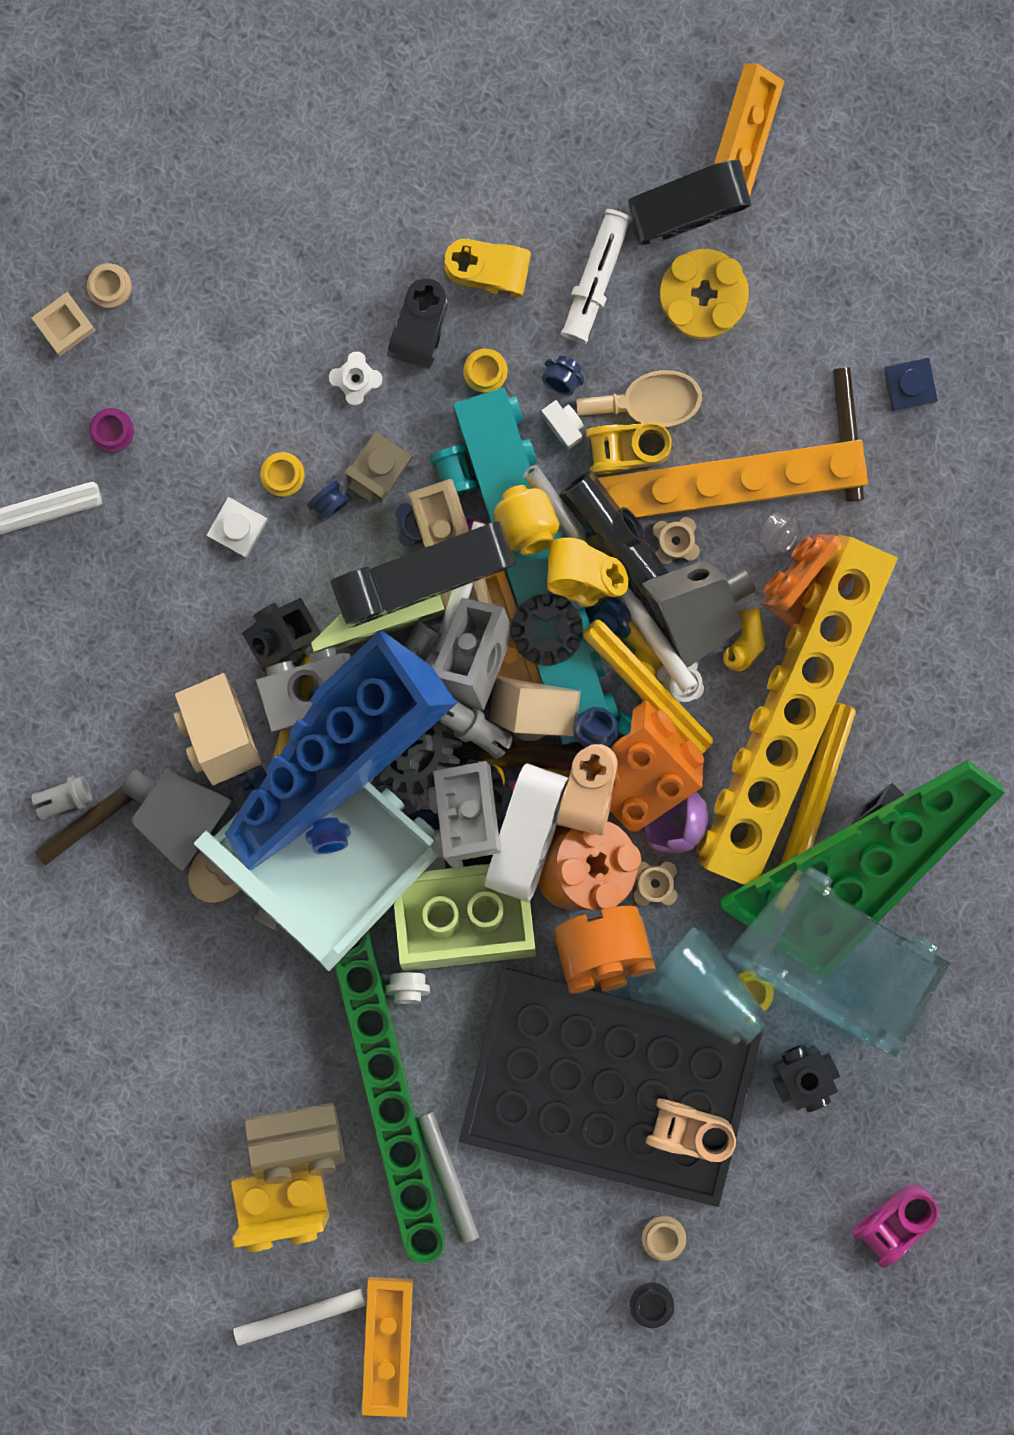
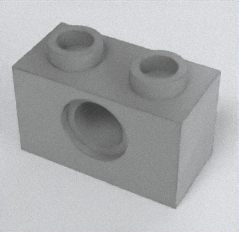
[433,598,512,710]
[256,647,351,732]

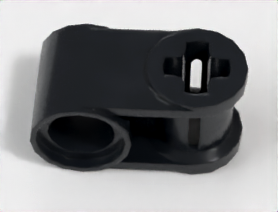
[387,278,448,369]

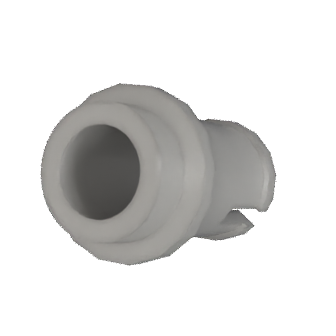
[32,775,93,821]

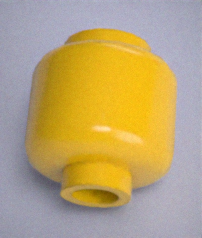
[493,485,559,556]

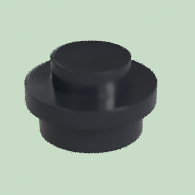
[630,1282,674,1328]

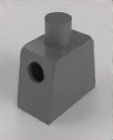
[642,560,756,668]
[120,768,233,871]

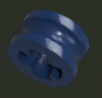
[307,480,351,523]

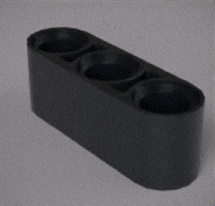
[628,160,752,245]

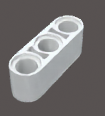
[485,763,569,902]

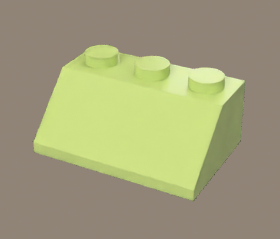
[394,864,536,971]

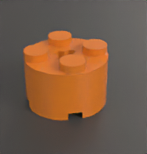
[538,821,641,911]
[554,906,656,994]

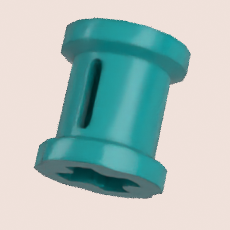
[429,445,479,496]

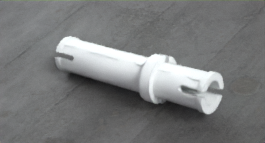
[560,209,632,344]

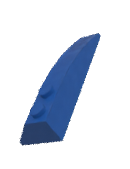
[225,631,457,870]

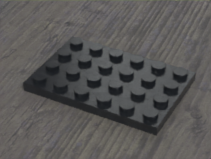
[459,967,762,1207]

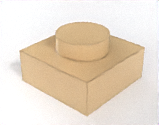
[31,292,96,356]

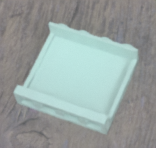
[194,778,438,971]

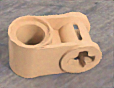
[557,744,618,836]
[646,1099,736,1162]

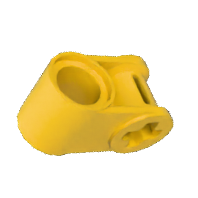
[444,239,531,298]
[585,422,672,475]
[547,538,628,608]

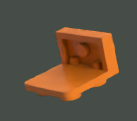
[760,534,852,629]
[584,699,704,832]

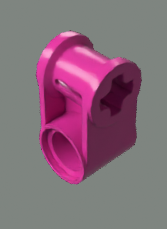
[852,1185,939,1268]

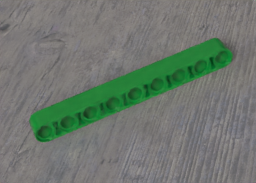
[335,929,445,1263]

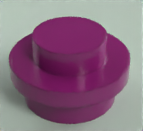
[89,408,134,453]

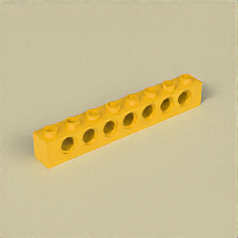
[696,534,898,885]

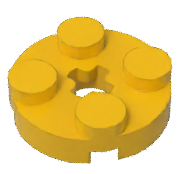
[659,249,749,339]

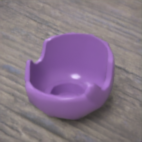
[645,792,709,854]

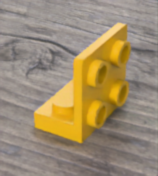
[231,1170,329,1252]

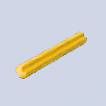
[582,619,713,754]
[781,703,856,864]

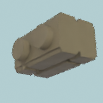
[245,1103,346,1184]

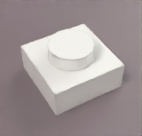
[541,400,584,451]
[207,497,268,558]

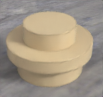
[87,263,132,309]
[642,1215,686,1261]

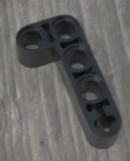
[330,521,517,628]

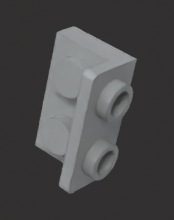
[429,761,501,868]

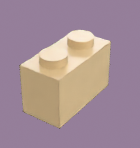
[174,673,262,785]

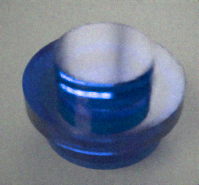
[305,817,351,854]

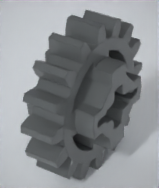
[380,721,463,795]

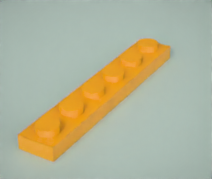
[598,440,868,518]

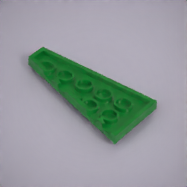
[720,760,1005,977]

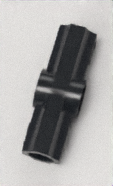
[559,470,669,600]

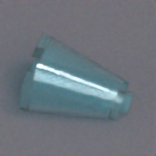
[638,924,765,1045]

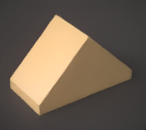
[489,676,581,736]

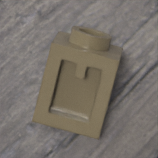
[344,431,413,502]

